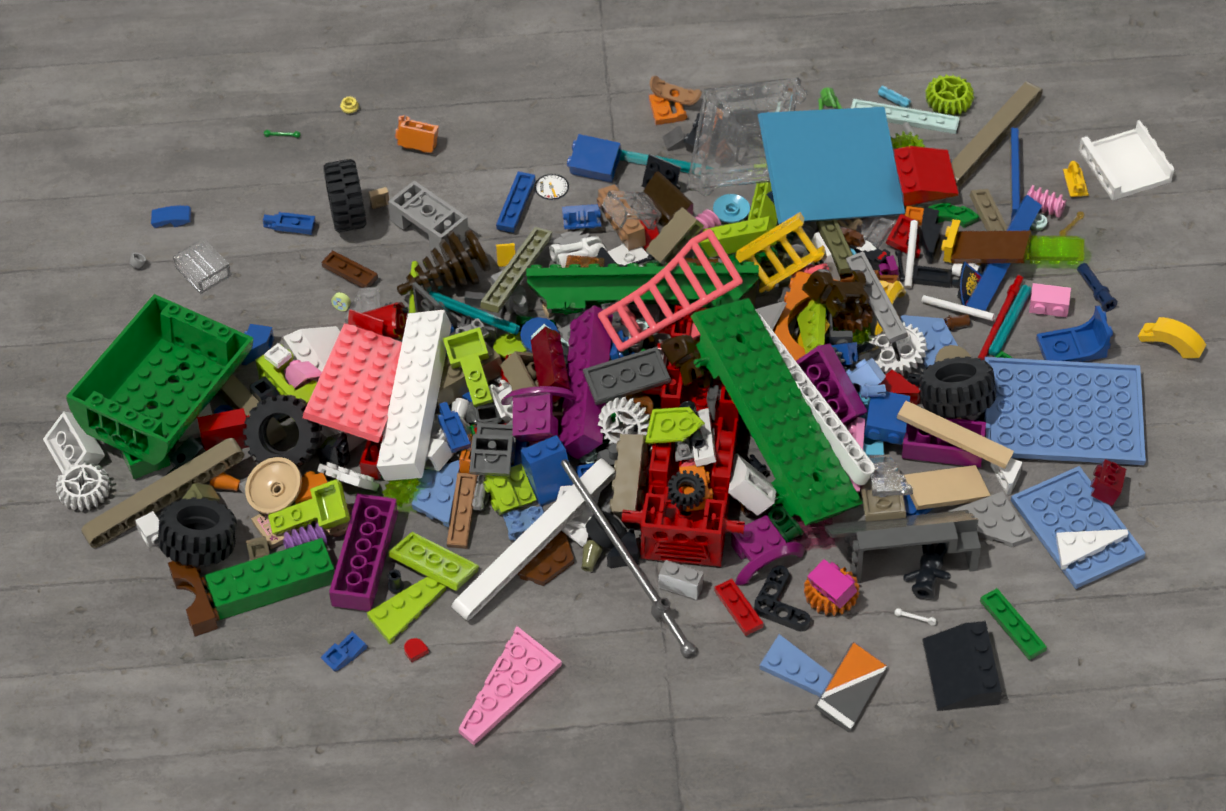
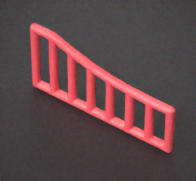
[598,229,743,352]

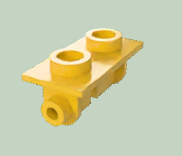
[1063,161,1088,197]

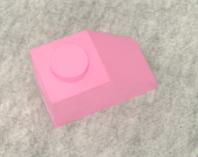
[283,360,322,390]

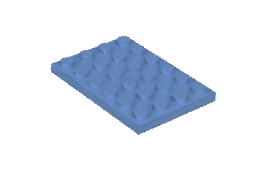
[1011,466,1146,589]

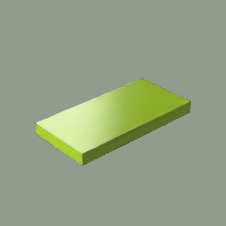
[389,532,479,591]

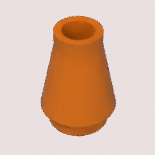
[210,472,241,491]

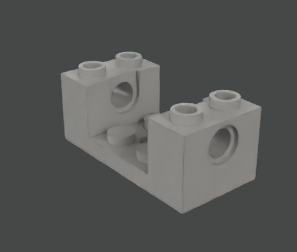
[388,181,468,258]

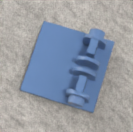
[503,506,544,541]

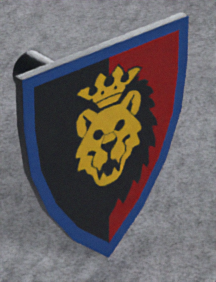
[952,261,982,306]

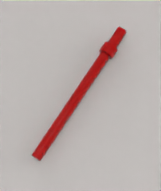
[977,275,1024,361]

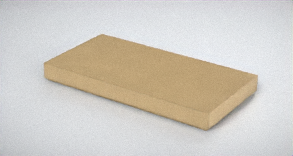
[903,465,991,510]

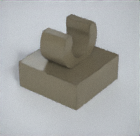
[246,536,270,561]

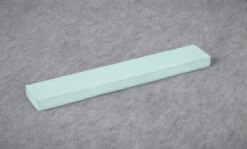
[851,99,960,134]

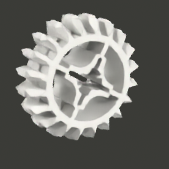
[598,397,650,445]
[56,461,110,512]

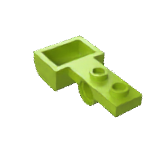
[443,327,493,407]
[268,479,350,535]

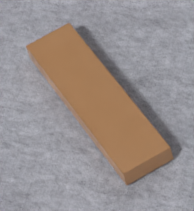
[447,473,477,549]

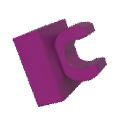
[879,255,899,276]

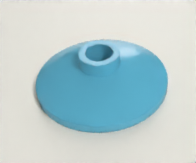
[713,194,750,223]

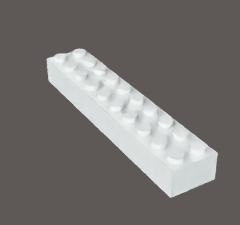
[377,310,452,481]

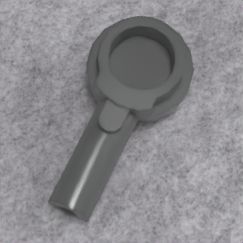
[706,385,721,423]

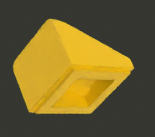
[496,243,515,267]

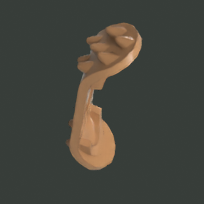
[650,76,702,105]

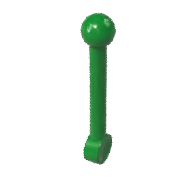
[264,130,301,138]

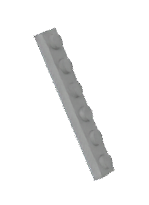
[846,251,908,344]

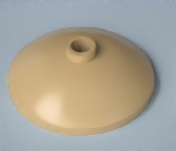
[245,457,302,514]

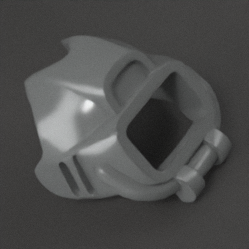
[466,399,503,424]

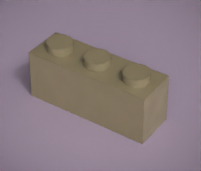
[646,207,704,266]

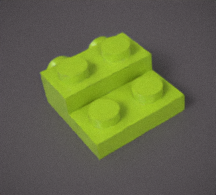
[483,463,537,515]

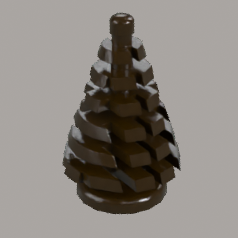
[397,229,491,296]

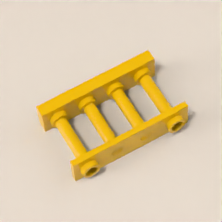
[736,212,825,293]

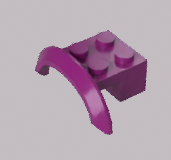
[501,386,576,442]
[731,515,805,585]

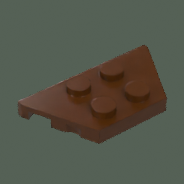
[516,531,574,586]

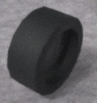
[585,511,625,549]

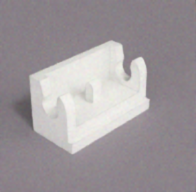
[488,380,513,423]

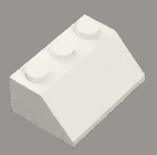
[43,411,105,473]

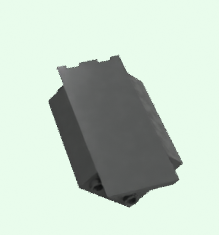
[824,510,981,583]

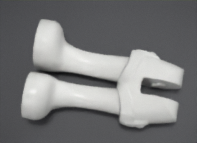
[549,236,606,268]

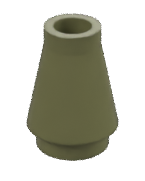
[581,540,603,572]

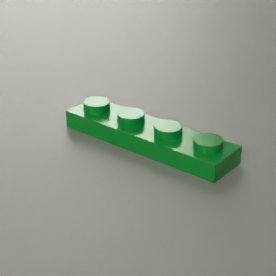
[980,588,1047,660]

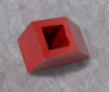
[878,369,921,405]

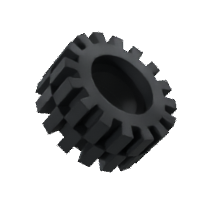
[668,470,705,510]

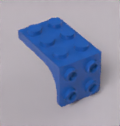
[1036,305,1113,362]

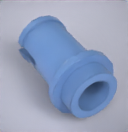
[860,383,886,399]

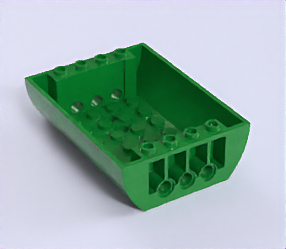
[66,294,253,465]

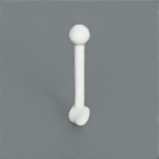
[894,608,937,626]

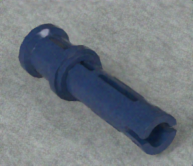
[1077,263,1118,312]

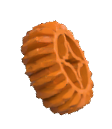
[804,564,859,616]

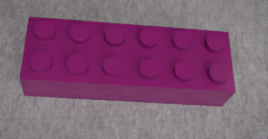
[329,493,398,611]

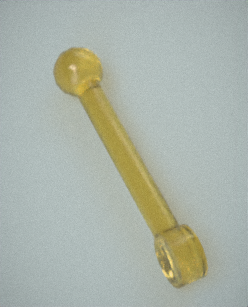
[1059,211,1084,237]

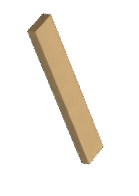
[897,401,1014,469]

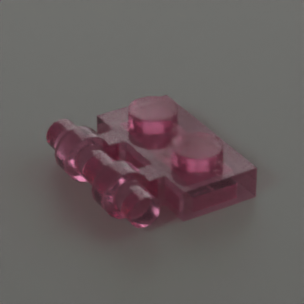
[792,515,835,549]

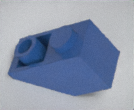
[242,324,274,365]

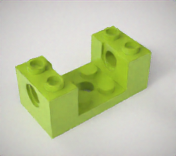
[255,345,317,421]

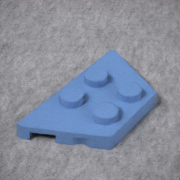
[900,315,958,368]
[412,460,459,527]

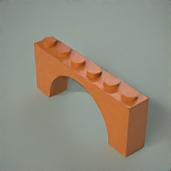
[773,271,842,361]

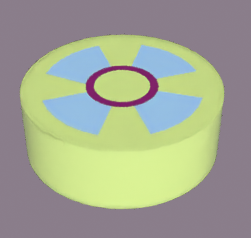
[331,292,351,311]

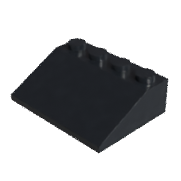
[922,621,1002,711]

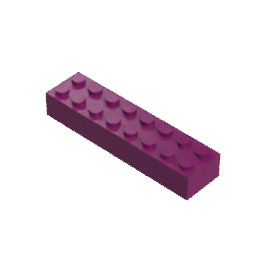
[559,305,613,459]

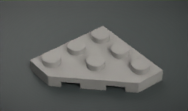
[949,491,1031,548]

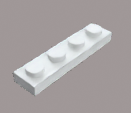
[693,408,716,467]

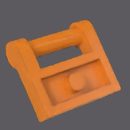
[649,90,687,125]

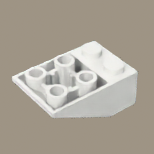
[728,453,776,516]

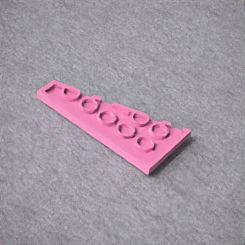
[458,626,562,745]

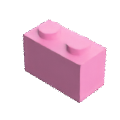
[1029,283,1071,317]

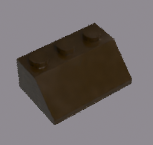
[641,171,693,227]

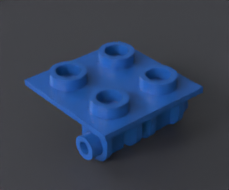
[562,204,601,230]

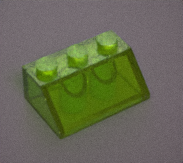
[1026,235,1084,265]

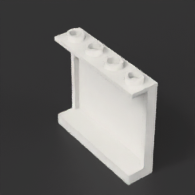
[1079,120,1174,201]

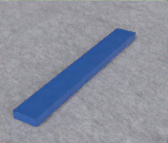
[965,195,1042,311]

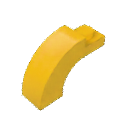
[1138,317,1206,358]

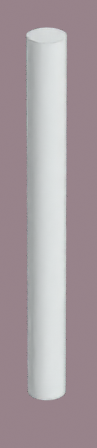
[904,220,918,289]
[922,295,995,321]

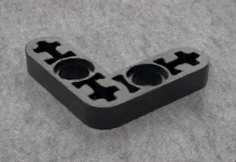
[754,565,811,632]

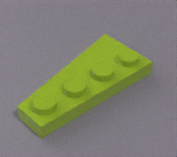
[796,299,826,354]
[367,576,447,644]

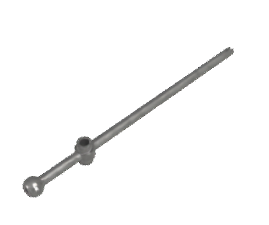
[561,459,696,658]

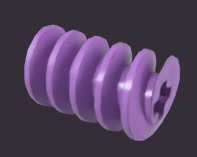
[283,522,327,549]

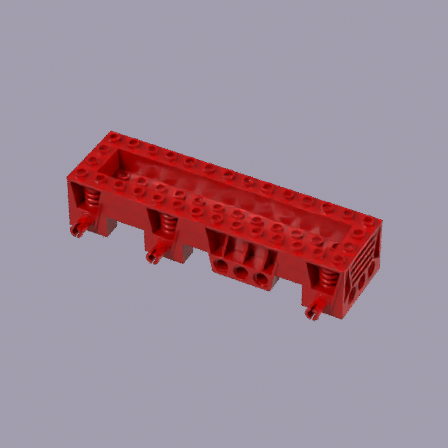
[622,305,745,567]

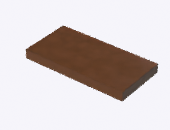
[951,231,1032,263]

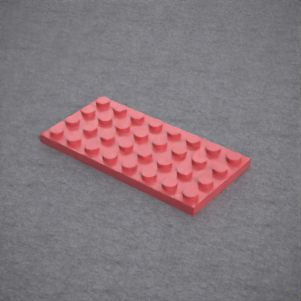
[302,323,402,443]

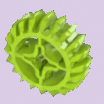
[925,74,974,116]

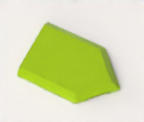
[645,407,705,444]

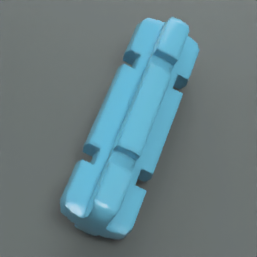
[878,86,911,108]

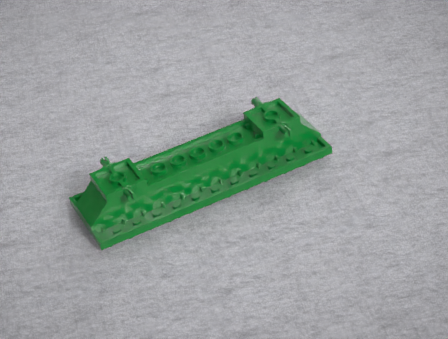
[526,262,759,315]
[691,298,863,526]

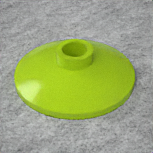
[493,332,527,358]

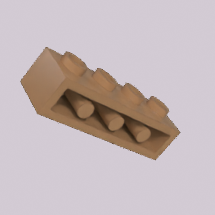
[597,184,646,251]

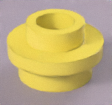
[341,97,359,113]

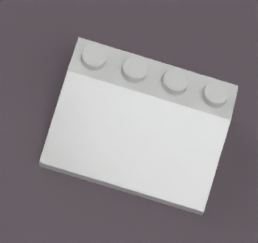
[283,326,340,382]

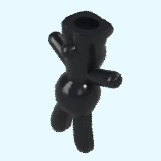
[903,542,951,599]

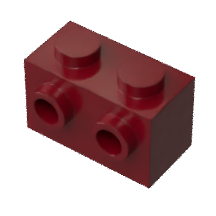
[1090,459,1127,506]

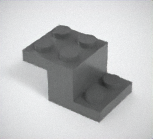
[469,423,516,477]

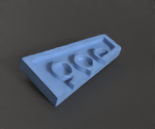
[760,634,832,697]

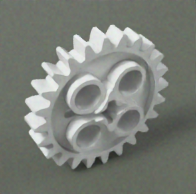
[867,322,927,376]

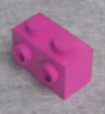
[807,559,857,608]

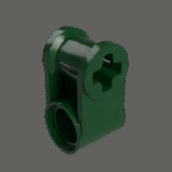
[769,506,804,543]

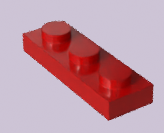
[714,579,763,636]

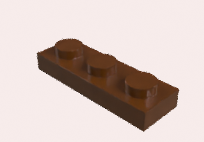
[321,250,378,290]

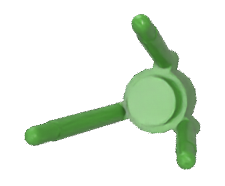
[818,87,842,110]

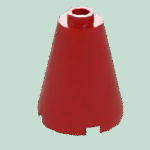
[363,302,408,340]

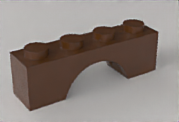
[168,561,219,637]

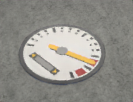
[534,174,569,200]

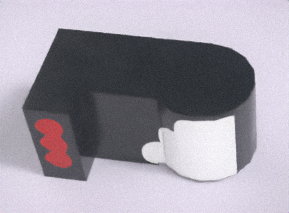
[854,240,890,271]

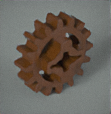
[832,300,874,333]

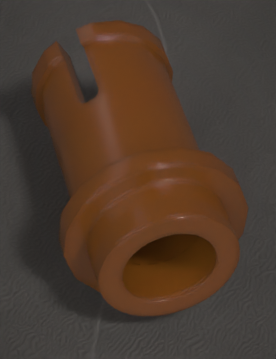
[944,314,970,330]

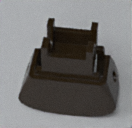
[802,269,870,318]
[660,335,721,388]

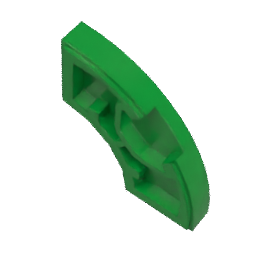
[929,203,980,228]

